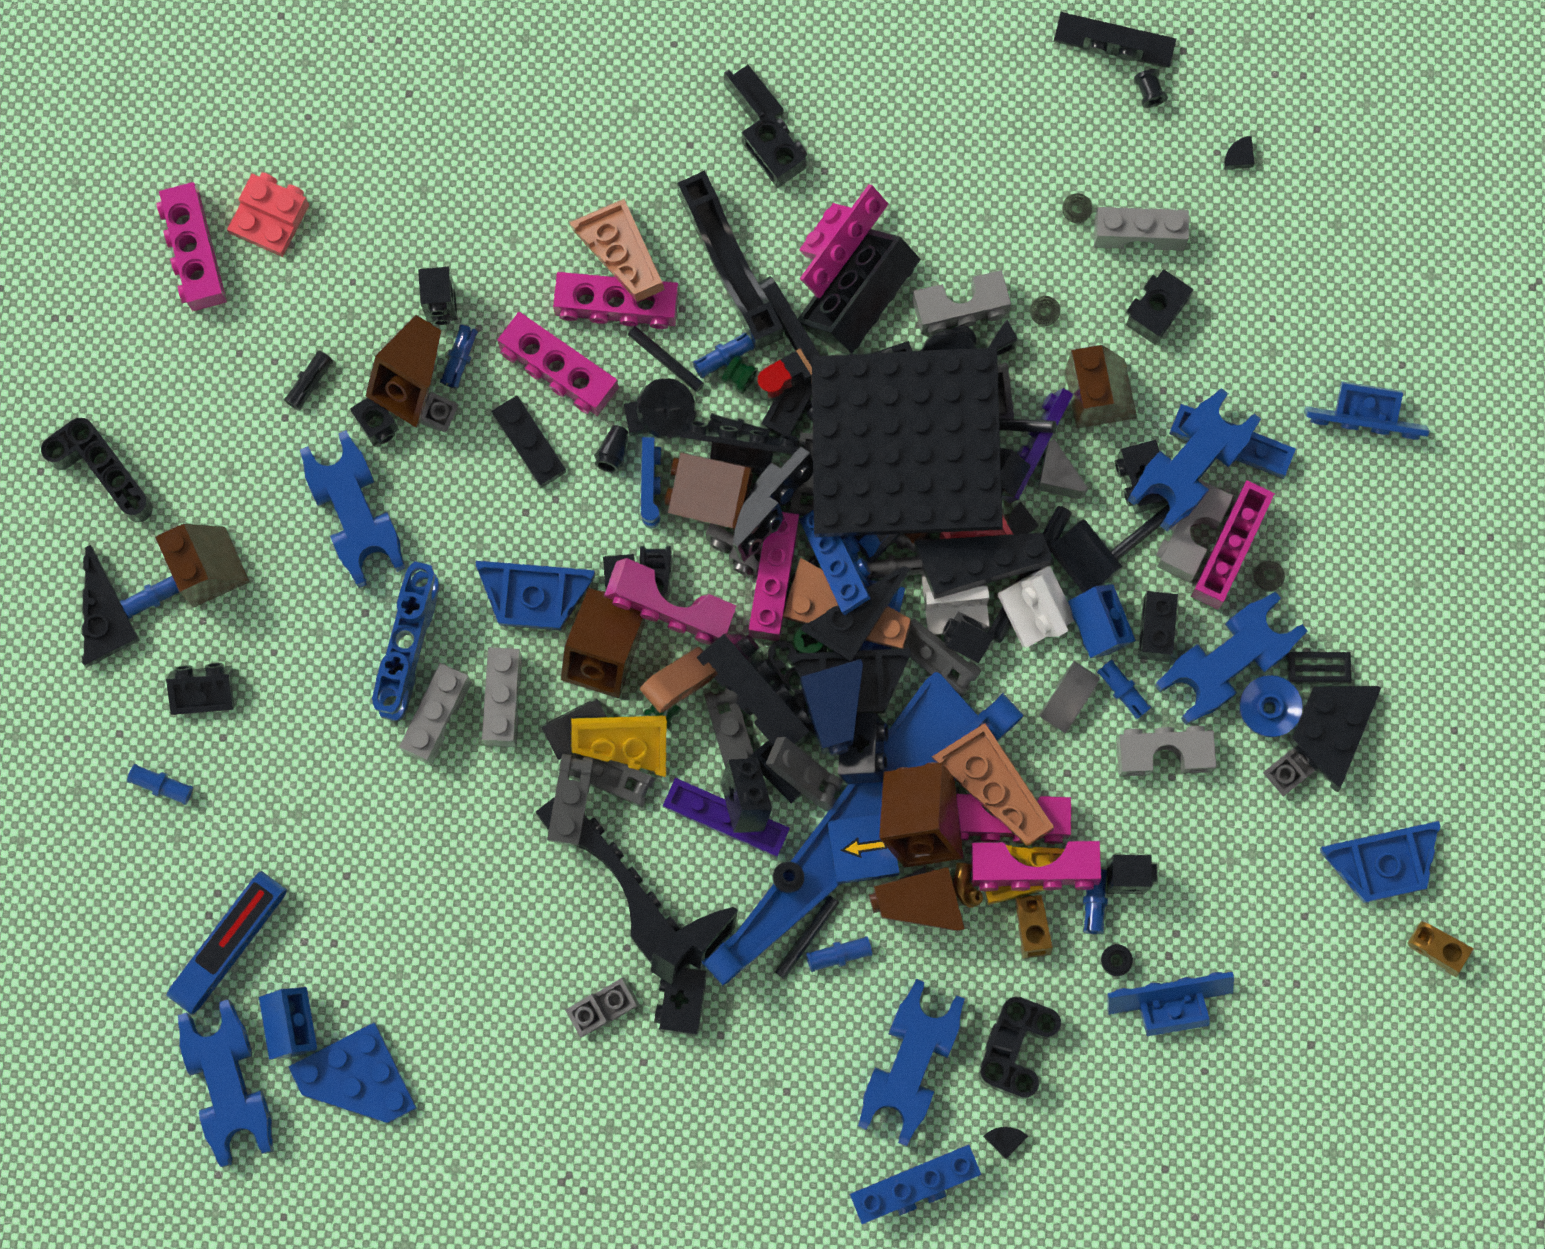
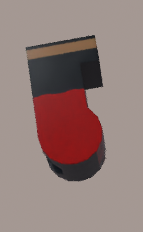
[758,348,812,401]

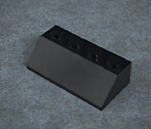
[798,229,921,354]

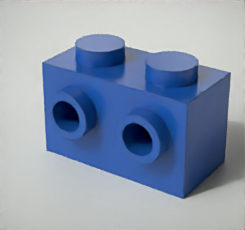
[1068,584,1136,658]
[259,987,318,1060]

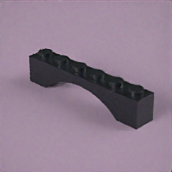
[677,170,783,351]
[535,797,680,964]

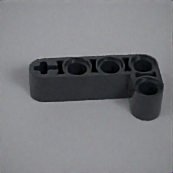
[41,418,153,522]

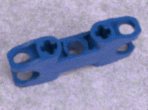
[1128,388,1261,532]
[300,430,406,588]
[372,561,440,722]
[1154,592,1308,725]
[858,979,965,1147]
[178,999,274,1168]

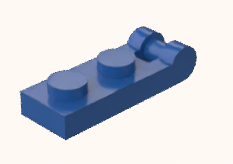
[641,437,661,528]

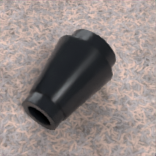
[594,425,629,473]

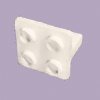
[998,566,1074,647]
[922,575,990,635]

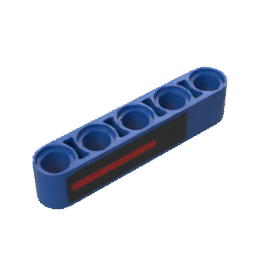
[166,871,287,1015]

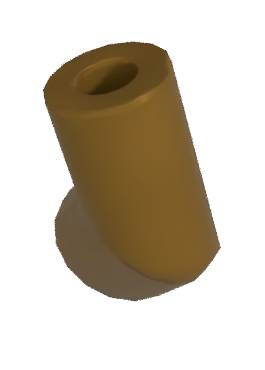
[953,862,983,908]

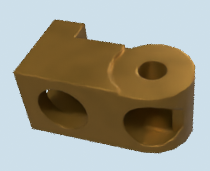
[1015,895,1053,959]
[1407,921,1474,977]

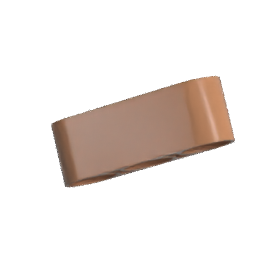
[639,647,717,713]

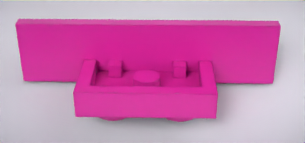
[799,184,889,298]

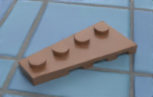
[569,199,665,302]
[783,558,911,649]
[932,723,1054,847]

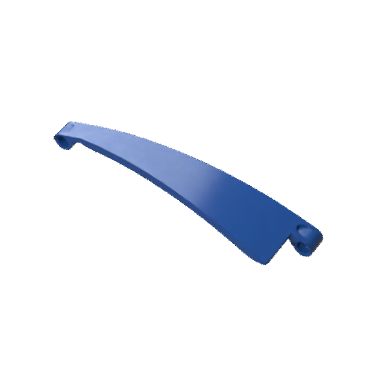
[702,672,1024,986]

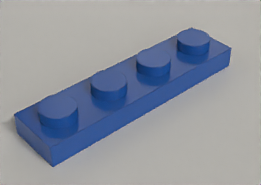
[1169,404,1296,479]

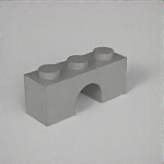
[1094,207,1189,251]
[912,270,1011,335]
[1156,480,1234,583]
[482,647,522,747]
[399,663,472,766]
[1116,726,1216,777]

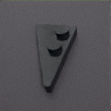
[82,545,140,668]
[800,566,911,662]

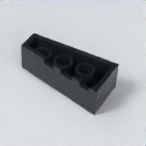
[696,634,816,747]

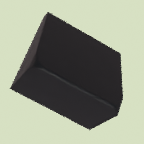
[988,320,1017,356]

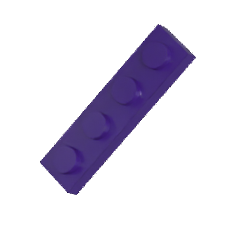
[1002,388,1074,503]
[663,778,790,858]

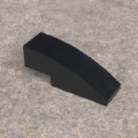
[650,907,738,984]

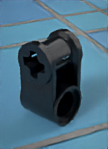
[640,546,672,600]

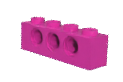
[156,182,227,312]
[553,272,679,329]
[497,312,619,416]
[1190,480,1275,610]
[749,512,799,641]

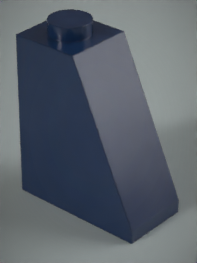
[800,659,863,756]

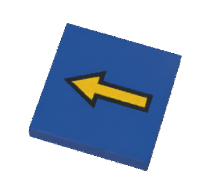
[828,814,899,885]

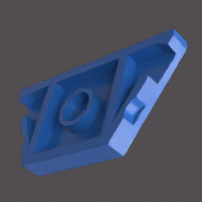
[476,560,595,631]
[1320,821,1440,903]

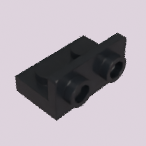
[166,663,235,715]

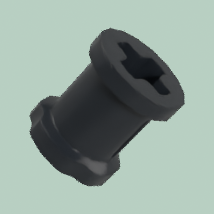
[1134,69,1168,108]

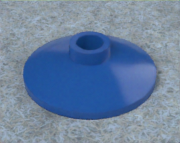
[1239,675,1303,737]

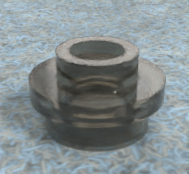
[1062,193,1092,223]
[1030,296,1060,326]
[1253,561,1285,592]

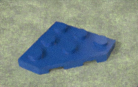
[288,1023,417,1123]

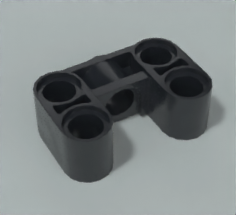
[978,997,1061,1099]

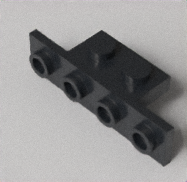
[1053,12,1177,68]
[680,421,806,474]

